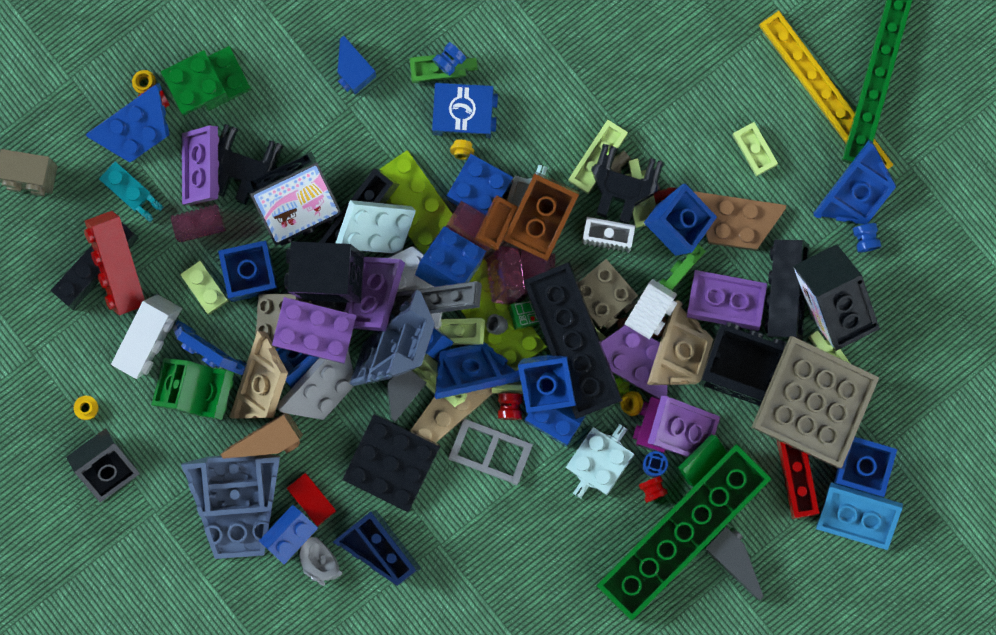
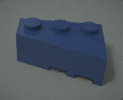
[333,510,422,586]

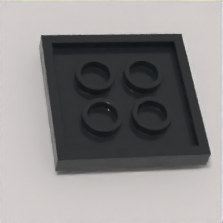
[342,413,441,512]

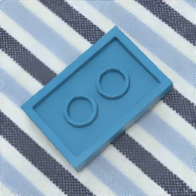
[816,483,903,550]

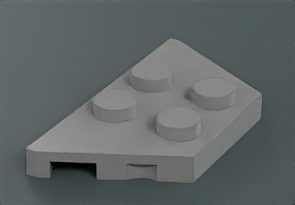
[277,351,354,420]

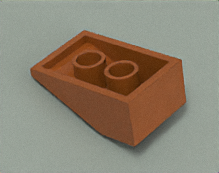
[503,172,580,261]

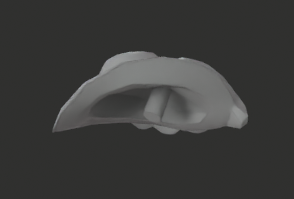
[300,537,343,586]

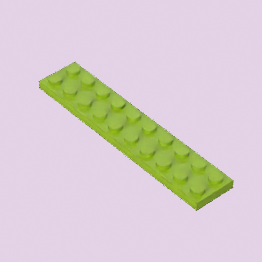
[380,150,547,368]

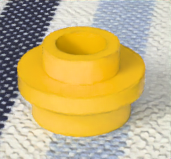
[132,70,156,94]
[450,139,474,160]
[620,391,643,416]
[74,396,99,420]

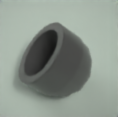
[486,314,508,335]

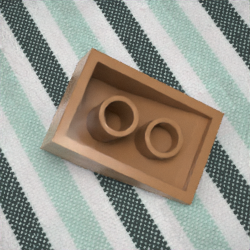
[220,413,303,459]

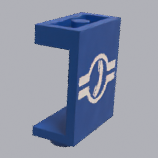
[432,83,498,139]

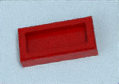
[287,473,337,527]

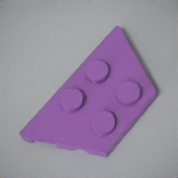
[600,325,668,399]

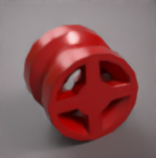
[638,476,669,503]

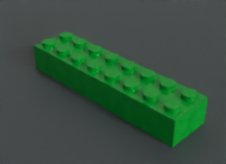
[596,444,771,621]

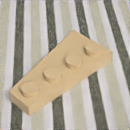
[411,387,494,443]

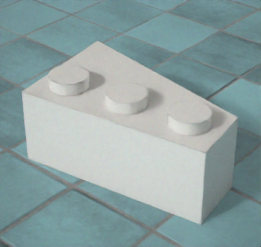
[111,294,182,379]

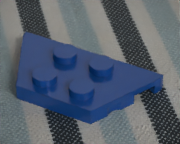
[86,83,170,162]
[813,140,896,224]
[435,342,521,399]

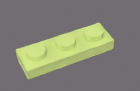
[568,120,628,194]

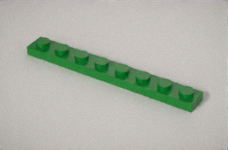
[842,0,912,164]

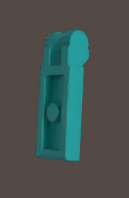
[99,162,164,222]

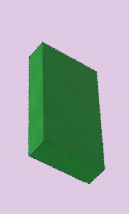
[678,434,727,487]

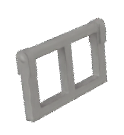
[448,419,533,486]

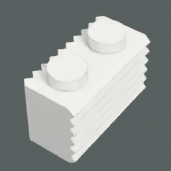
[583,217,635,253]
[625,279,677,340]

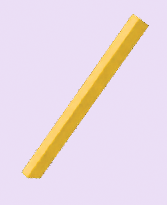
[759,11,893,169]

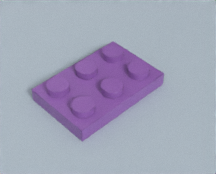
[182,125,219,206]
[345,257,405,332]
[686,270,767,331]
[272,297,356,364]
[648,395,720,458]

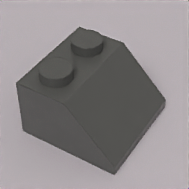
[386,370,426,422]

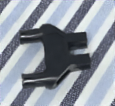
[218,124,284,205]
[591,144,664,224]

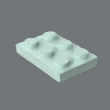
[336,200,416,254]

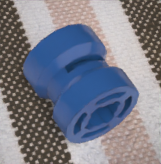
[432,42,466,76]
[853,223,882,253]
[642,451,668,477]

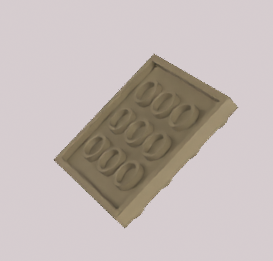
[751,336,879,469]

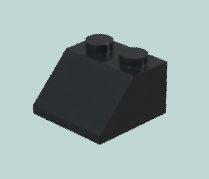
[66,428,140,503]

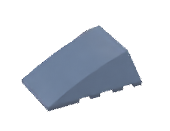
[349,290,435,386]
[181,454,280,559]

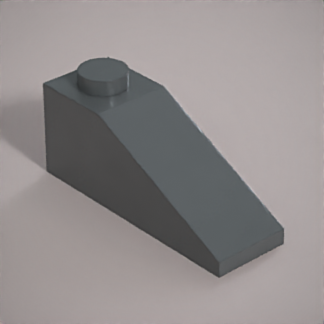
[704,527,764,601]

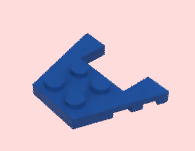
[172,319,246,376]

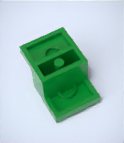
[160,46,251,116]
[151,358,234,420]

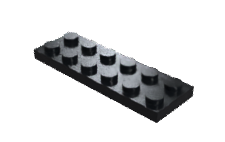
[523,262,623,419]

